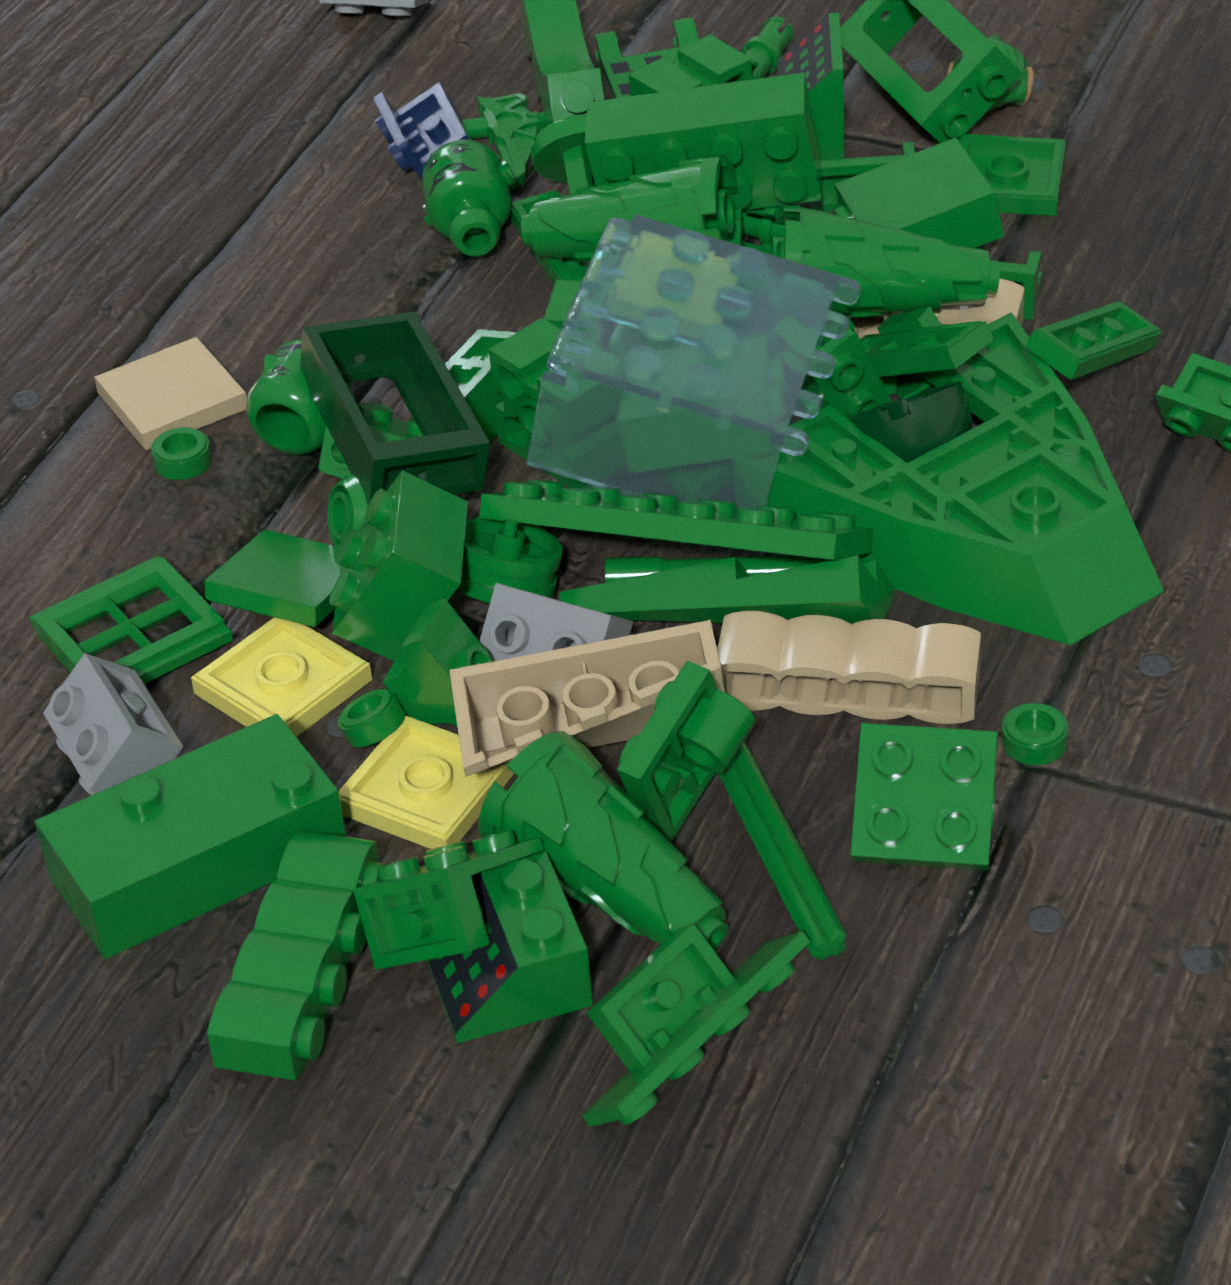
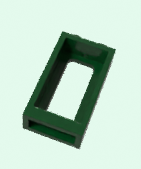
[300,312,490,505]

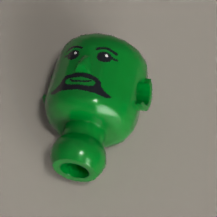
[421,140,516,256]
[246,339,356,456]

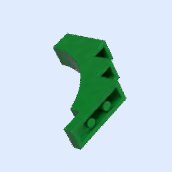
[520,0,604,127]

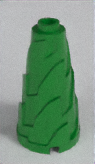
[521,154,742,262]
[770,205,1000,323]
[478,731,728,951]

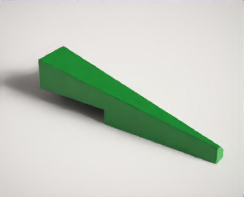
[559,555,894,624]

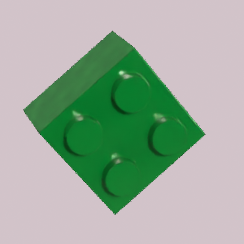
[329,470,468,661]

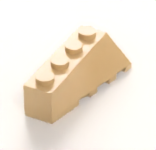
[449,620,725,777]

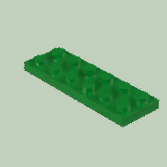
[479,479,873,560]

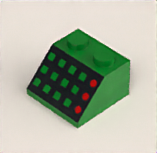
[777,13,844,160]
[426,852,593,1044]

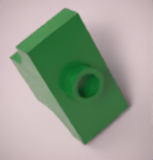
[383,598,494,726]

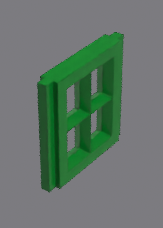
[29,556,233,684]

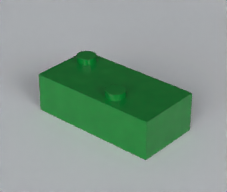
[35,714,346,960]

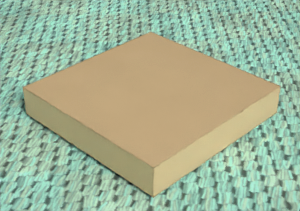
[94,337,247,450]

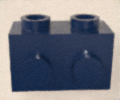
[373,83,472,180]

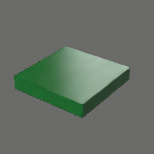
[959,134,1066,216]
[205,529,341,627]

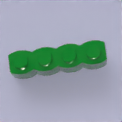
[207,830,386,1081]

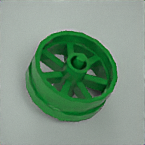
[457,518,563,603]

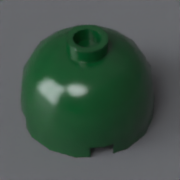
[849,381,972,463]

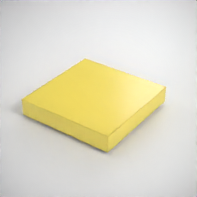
[191,617,372,737]
[339,716,514,849]

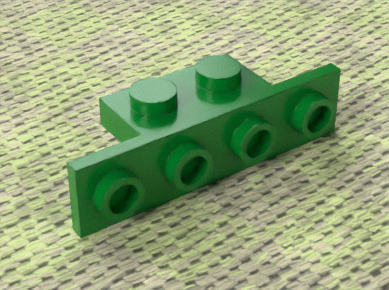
[581,923,810,1127]

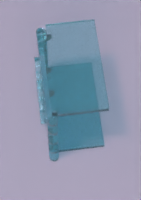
[526,214,861,513]

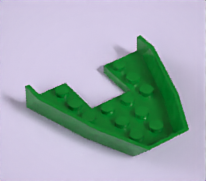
[734,312,1164,645]

